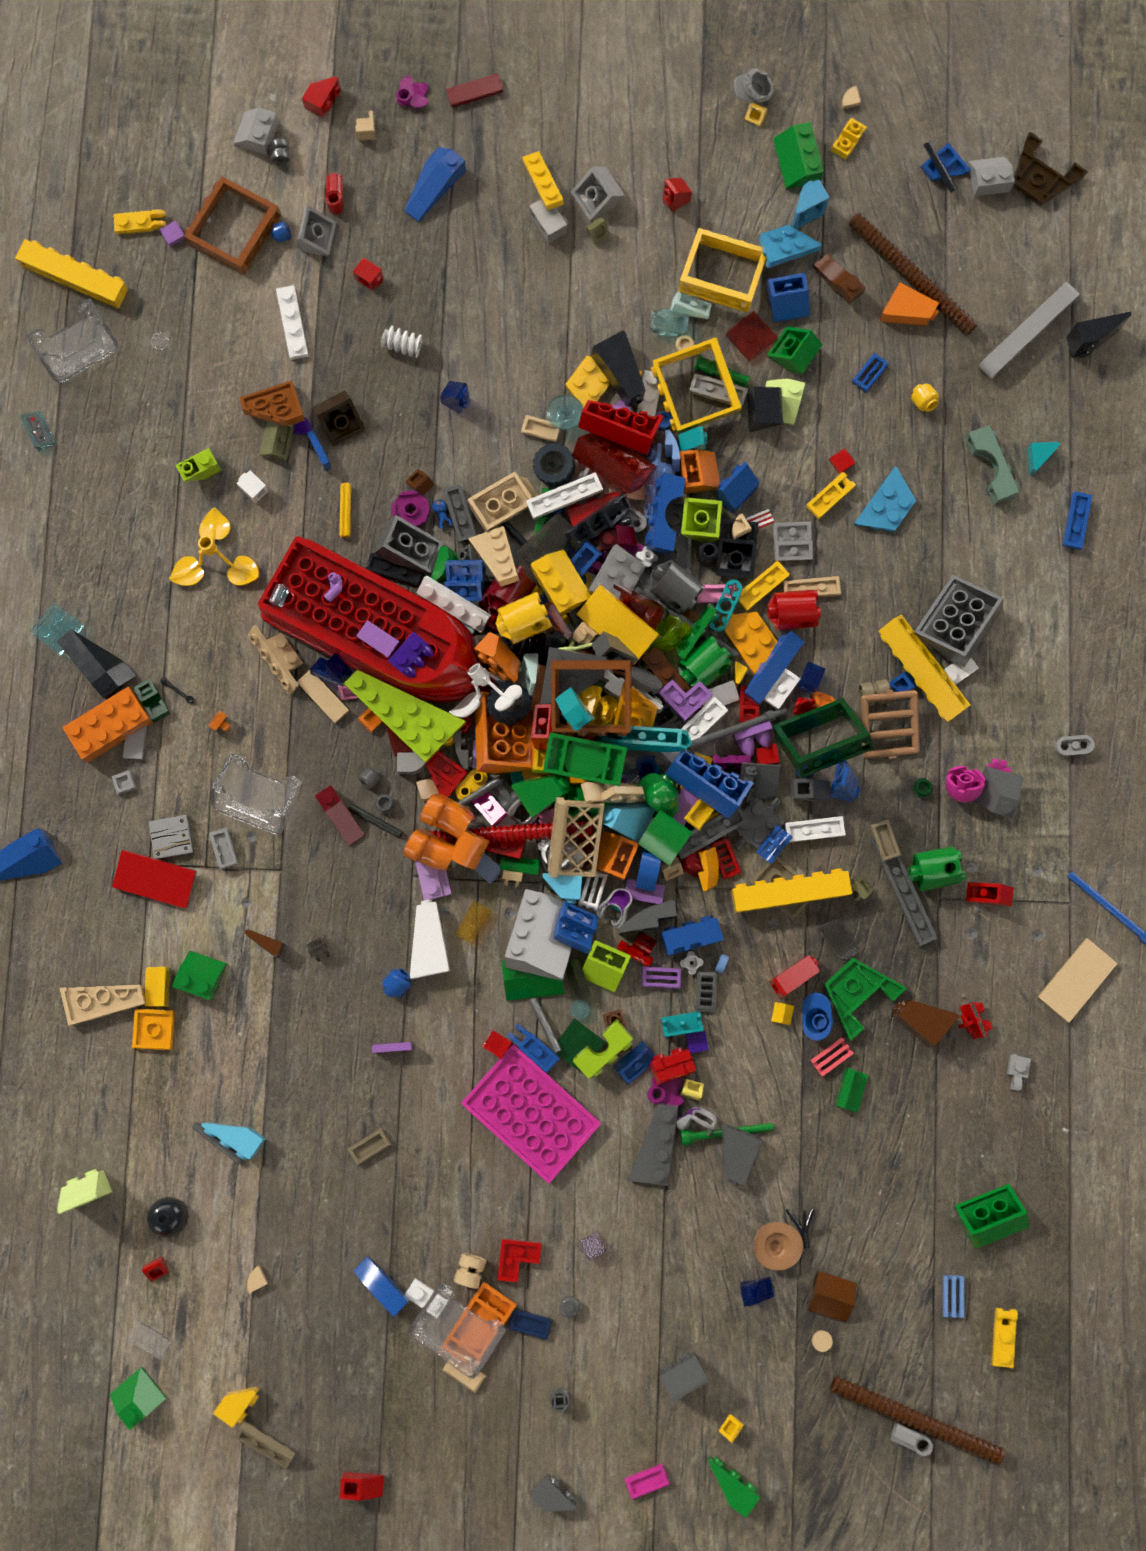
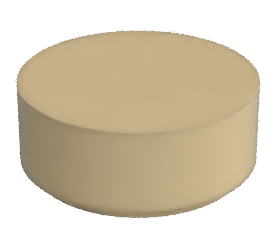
[675,335,694,351]
[812,1330,833,1352]

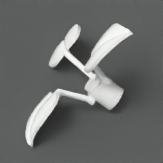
[449,653,523,718]

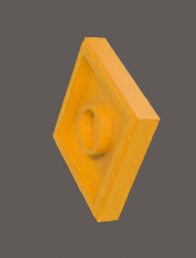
[132,1009,175,1050]

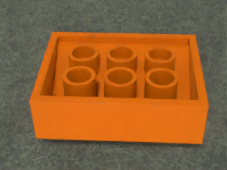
[475,692,534,773]

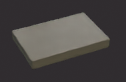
[749,856,809,921]

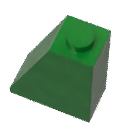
[511,775,573,818]

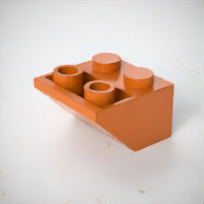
[679,449,720,494]
[474,632,520,683]
[588,831,639,881]

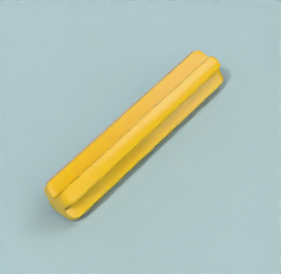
[339,483,351,538]

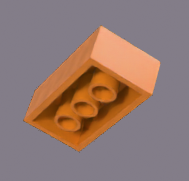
[62,687,153,763]

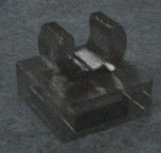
[307,935,330,962]

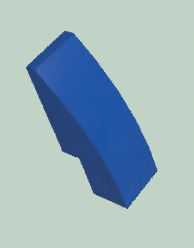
[354,1256,409,1317]

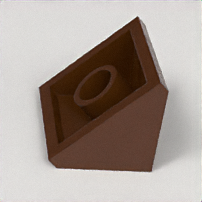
[807,1271,857,1322]

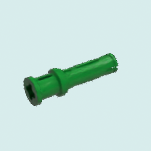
[693,354,750,388]

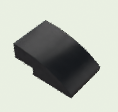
[715,519,759,579]

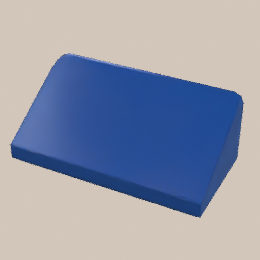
[613,1042,655,1085]

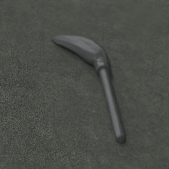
[635,556,739,658]

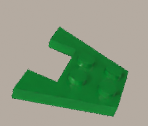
[824,958,907,1041]

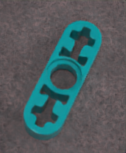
[710,580,742,633]

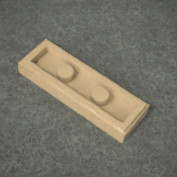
[782,576,841,598]
[297,669,349,724]

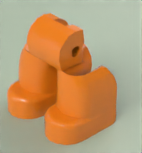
[403,794,489,871]

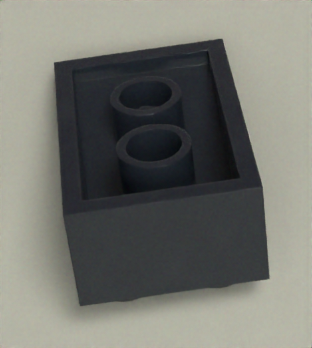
[1066,311,1132,358]

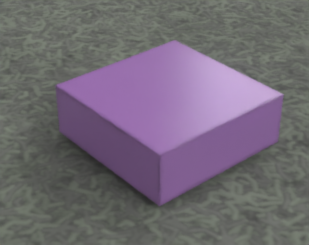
[160,221,185,247]

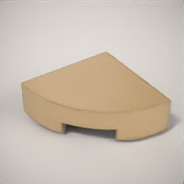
[842,86,861,109]
[732,514,751,540]
[247,1265,268,1293]

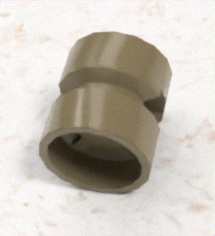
[858,679,891,707]

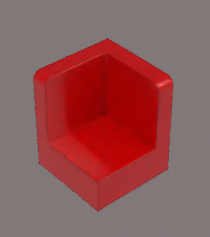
[755,744,779,765]
[482,1031,513,1059]

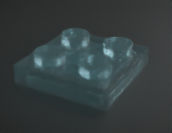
[29,602,84,655]

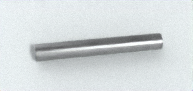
[529,997,561,1053]

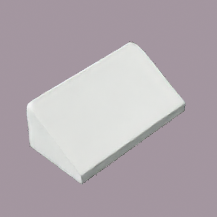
[703,680,740,707]

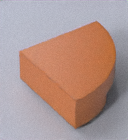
[811,692,835,708]

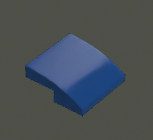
[444,560,484,601]
[553,901,598,954]

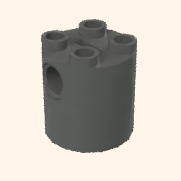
[649,560,705,614]

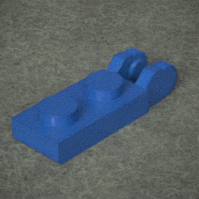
[507,1023,560,1073]

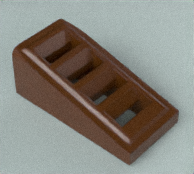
[245,929,285,958]

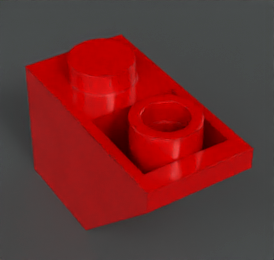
[302,76,341,117]
[662,177,692,212]
[339,1472,384,1500]

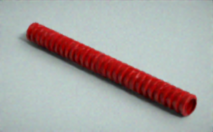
[428,820,594,845]

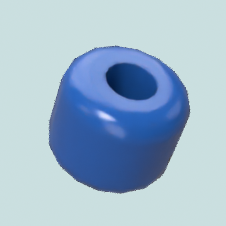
[271,222,291,243]

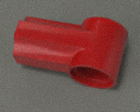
[325,173,344,214]

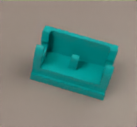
[661,1011,704,1037]

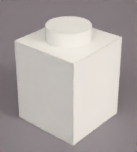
[237,471,269,504]

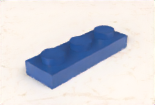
[1062,491,1092,550]

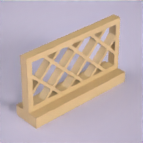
[548,797,604,878]

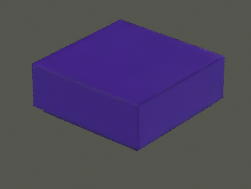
[685,1030,709,1053]

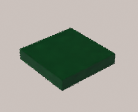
[551,1018,606,1073]

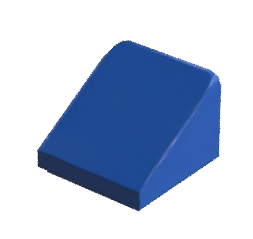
[889,671,917,692]

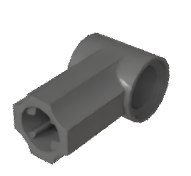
[492,775,523,812]

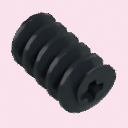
[503,635,545,660]

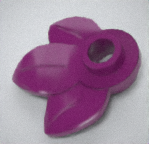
[395,75,429,108]
[647,1077,684,1106]

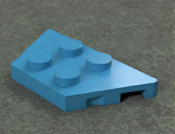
[759,225,822,268]
[854,466,916,532]

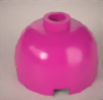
[946,766,985,803]

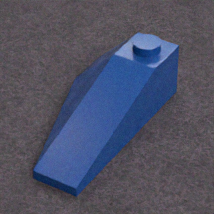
[405,147,466,223]
[830,760,860,802]

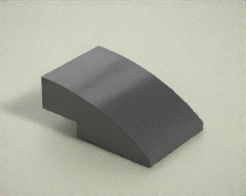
[618,900,677,935]

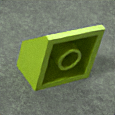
[681,498,722,544]

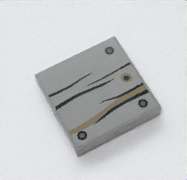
[149,815,194,859]

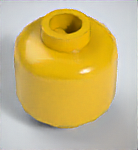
[911,383,939,412]

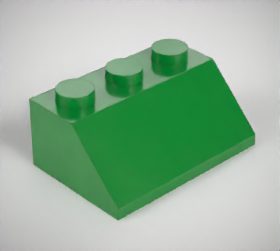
[773,122,824,189]
[501,961,564,1001]
[955,1184,1030,1249]

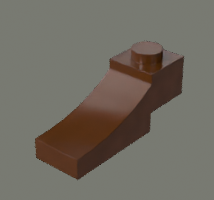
[813,253,866,305]

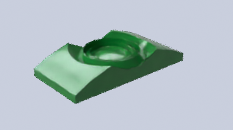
[543,733,627,786]

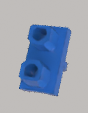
[756,825,793,864]

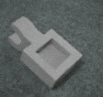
[1007,1055,1031,1091]

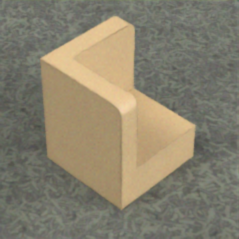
[355,111,376,141]

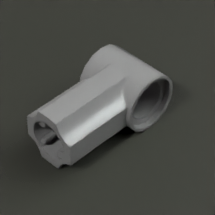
[890,1423,933,1456]

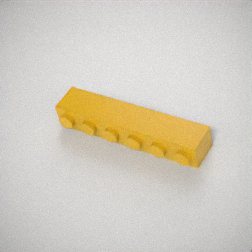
[15,239,128,309]
[878,614,971,722]
[731,868,852,913]

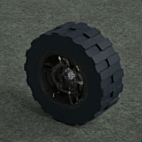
[533,443,576,487]
[486,680,531,725]

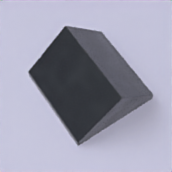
[747,386,783,432]

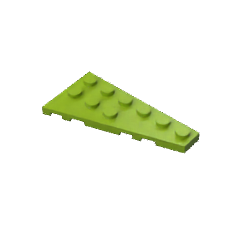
[344,670,467,763]

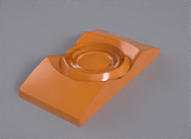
[438,1281,517,1374]

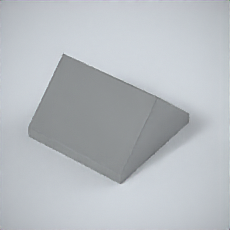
[298,205,336,256]

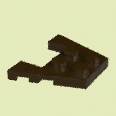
[1013,132,1088,206]

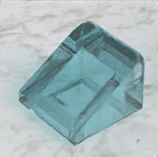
[269,584,289,607]

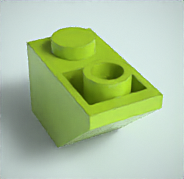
[175,448,222,482]

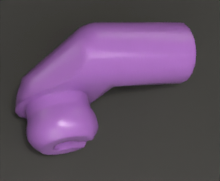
[324,572,342,603]

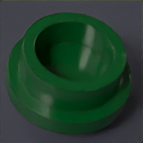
[913,778,933,798]

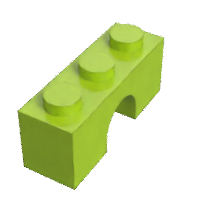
[573,1019,633,1079]

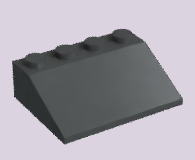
[914,575,1004,668]

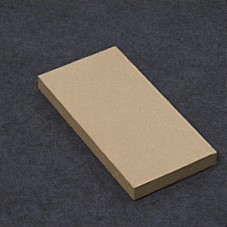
[1037,938,1118,1023]

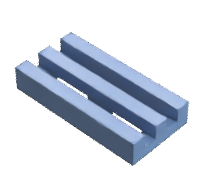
[943,1275,964,1318]

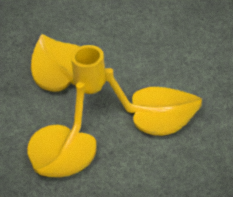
[169,507,259,586]

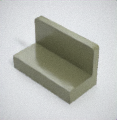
[259,421,294,461]

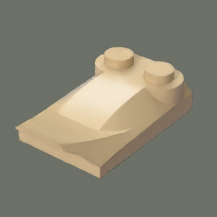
[467,472,538,532]

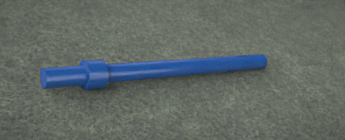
[1067,871,1146,944]

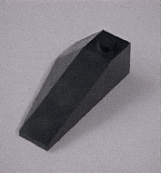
[57,629,136,700]

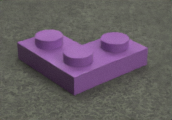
[658,680,713,722]

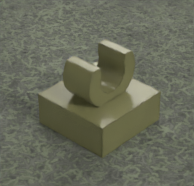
[586,218,610,245]
[851,876,873,901]

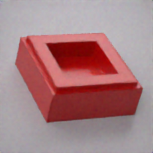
[829,448,855,475]

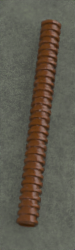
[849,213,978,335]
[830,1375,1005,1465]

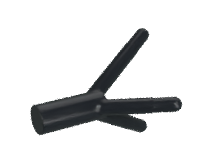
[786,1208,814,1249]

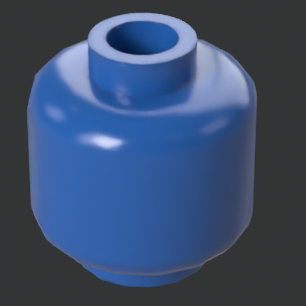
[382,968,411,998]

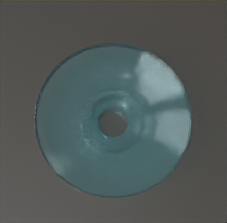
[547,395,583,430]

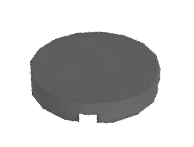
[632,667,663,695]

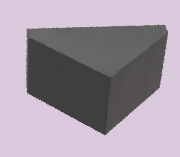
[653,703,680,728]

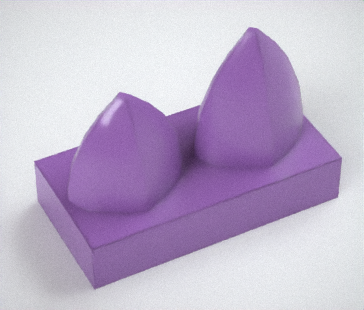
[732,721,772,757]

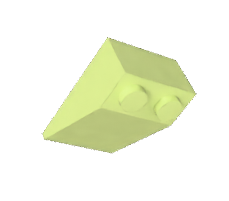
[57,1169,112,1214]

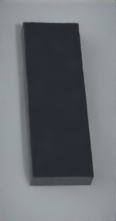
[366,552,424,587]

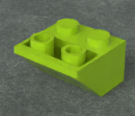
[579,940,631,993]

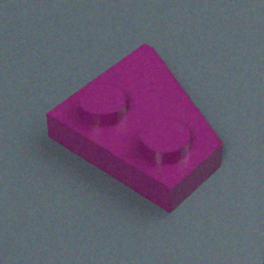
[711,755,751,771]

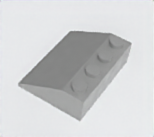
[505,889,572,981]

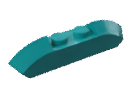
[594,724,693,752]

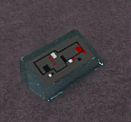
[20,411,55,452]

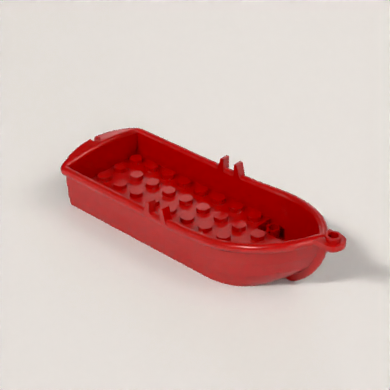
[258,536,498,702]

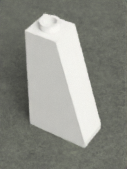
[410,899,450,979]

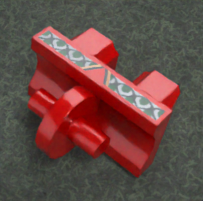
[958,1002,993,1039]

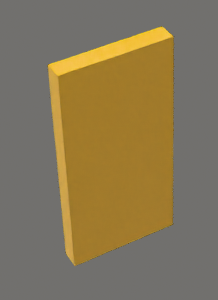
[576,585,659,664]

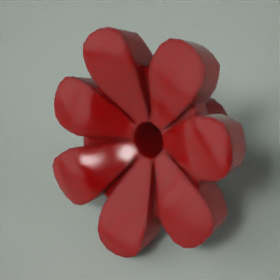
[793,697,817,716]

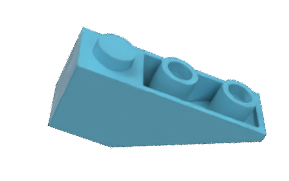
[201,1122,266,1160]

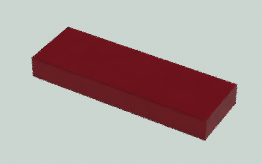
[446,73,503,108]

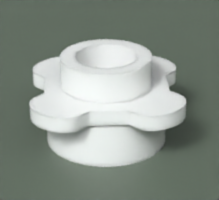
[636,546,658,567]
[680,951,703,975]

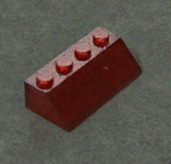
[572,433,657,494]

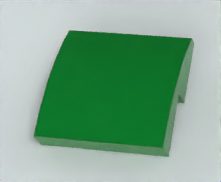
[638,810,692,866]

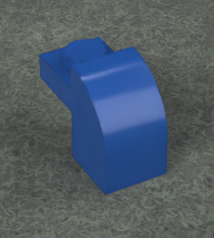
[635,848,661,891]

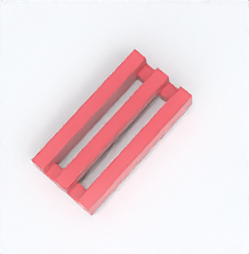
[810,1037,854,1077]

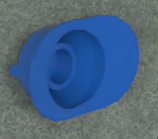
[802,993,834,1041]

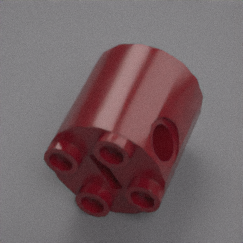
[482,566,536,618]

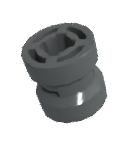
[270,138,290,164]
[550,1387,570,1412]

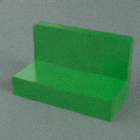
[835,1068,868,1112]

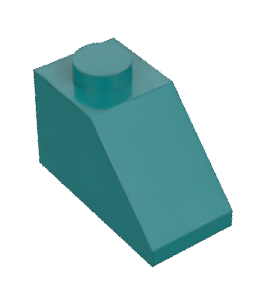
[555,687,595,732]

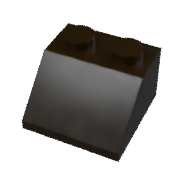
[312,390,365,446]

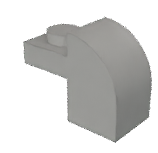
[397,751,426,775]

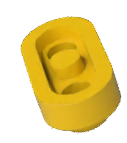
[455,768,488,800]

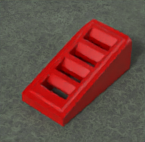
[708,836,742,880]

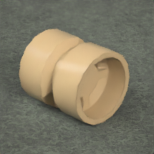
[454,1253,486,1289]

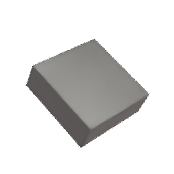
[111,770,137,795]

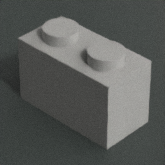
[529,199,568,244]

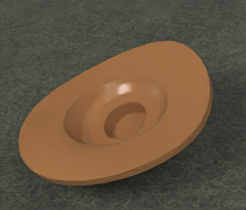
[754,1222,803,1270]

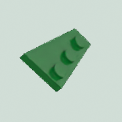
[676,603,717,659]

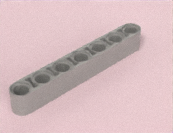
[978,282,1080,379]

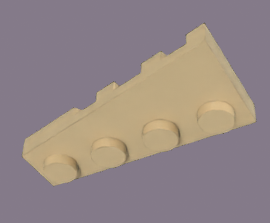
[468,526,519,587]
[60,985,146,1026]

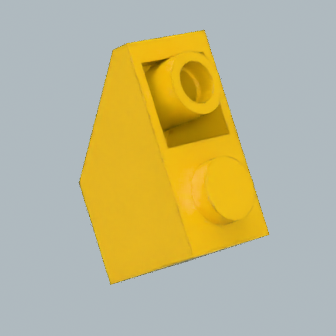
[213,1387,260,1428]

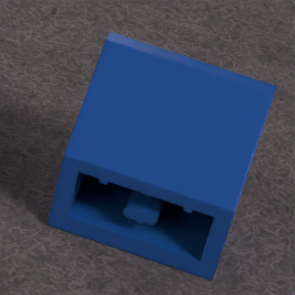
[766,273,810,323]
[716,462,760,514]

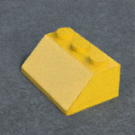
[531,550,591,617]

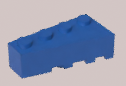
[665,750,754,819]

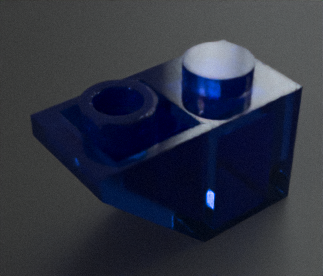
[440,381,470,413]

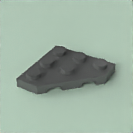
[540,647,607,705]

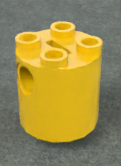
[495,592,552,645]

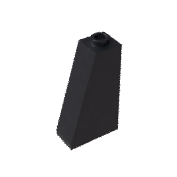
[590,330,646,407]

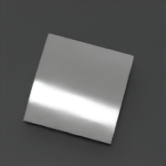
[773,521,813,561]

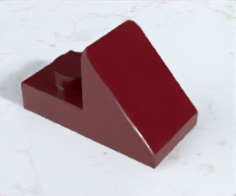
[597,525,637,552]

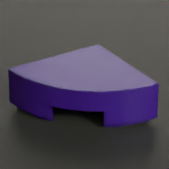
[294,417,313,436]

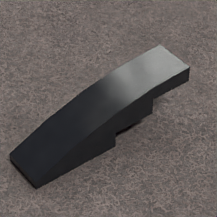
[565,492,633,550]

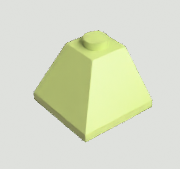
[765,379,805,425]

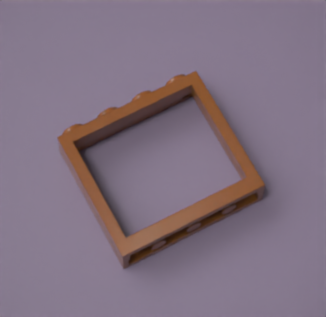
[184,176,281,274]
[551,660,632,736]

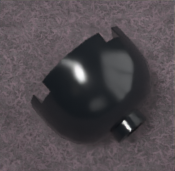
[147,1196,189,1238]

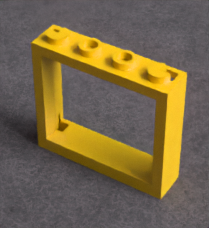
[678,228,766,313]
[651,337,742,434]

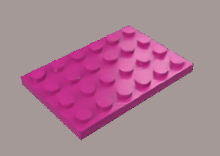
[461,1044,601,1184]

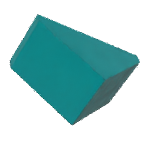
[1027,442,1061,477]

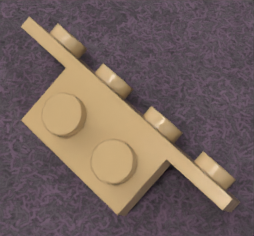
[248,625,303,695]
[581,782,646,803]

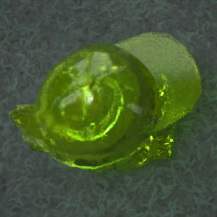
[648,614,692,652]

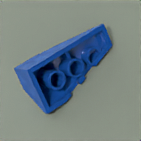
[0,828,62,881]

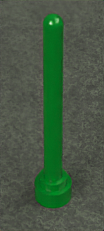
[680,1123,775,1146]

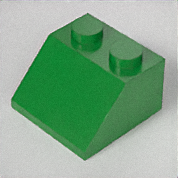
[767,327,823,374]
[172,951,227,1000]

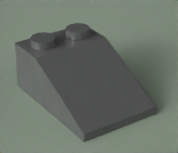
[374,515,444,575]

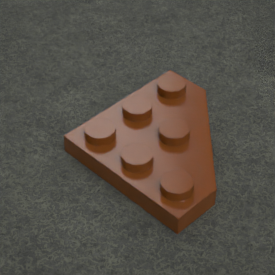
[239,380,305,426]

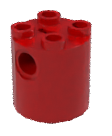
[767,589,821,631]

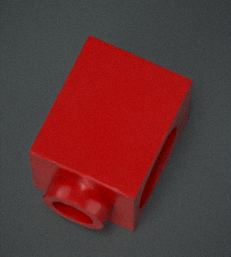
[353,257,383,291]

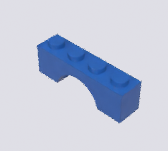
[645,473,686,555]

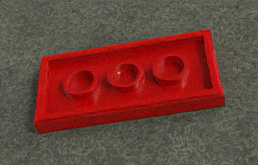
[112,850,197,909]

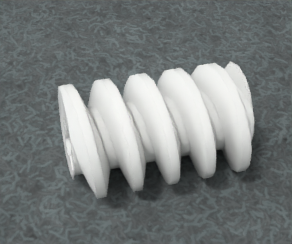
[381,326,422,358]

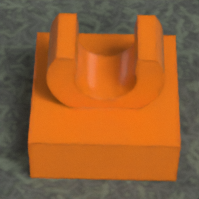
[208,711,231,732]

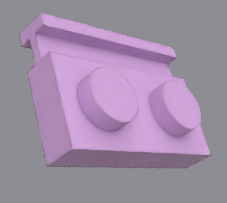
[416,862,452,900]

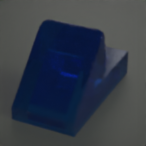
[310,653,353,687]
[740,1277,774,1307]

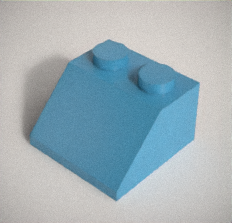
[791,179,830,229]

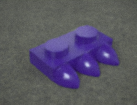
[388,631,433,677]

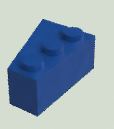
[660,915,724,957]

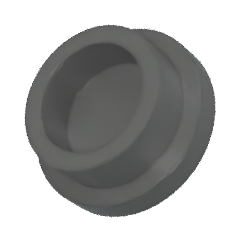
[375,794,395,813]

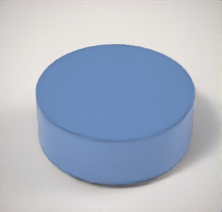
[715,954,729,974]

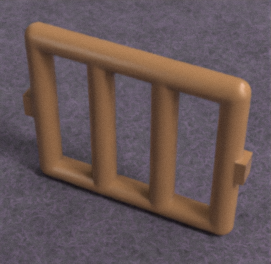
[861,690,920,759]

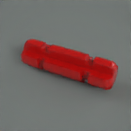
[617,940,653,967]

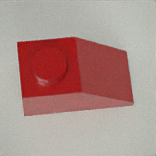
[966,882,1014,907]

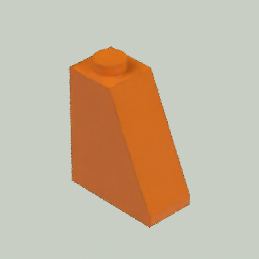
[880,283,939,326]

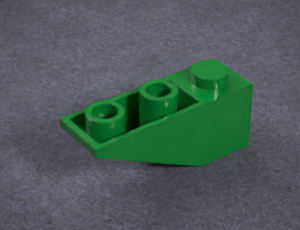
[707,1455,760,1518]

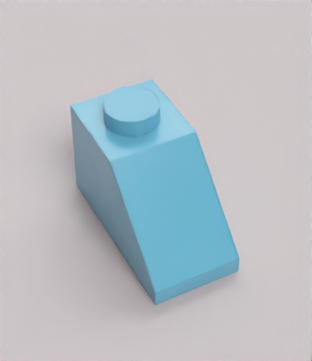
[543,873,582,904]

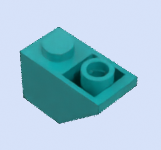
[678,426,707,452]

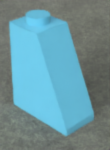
[602,802,655,842]

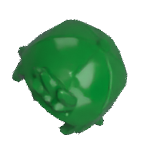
[637,773,679,818]

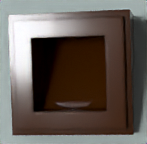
[405,469,434,496]

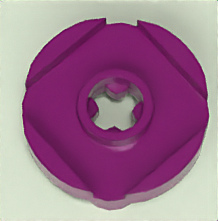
[392,491,430,527]

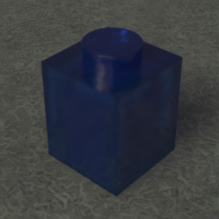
[797,661,826,693]

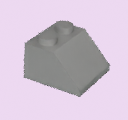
[233,107,280,156]
[968,157,1015,196]
[571,166,625,221]

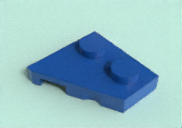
[920,143,971,181]

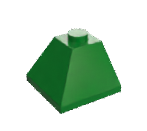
[109,1367,166,1431]

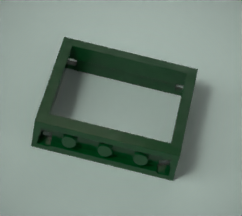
[773,698,874,778]

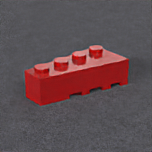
[578,400,663,455]

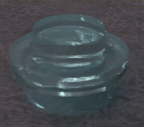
[570,999,590,1019]

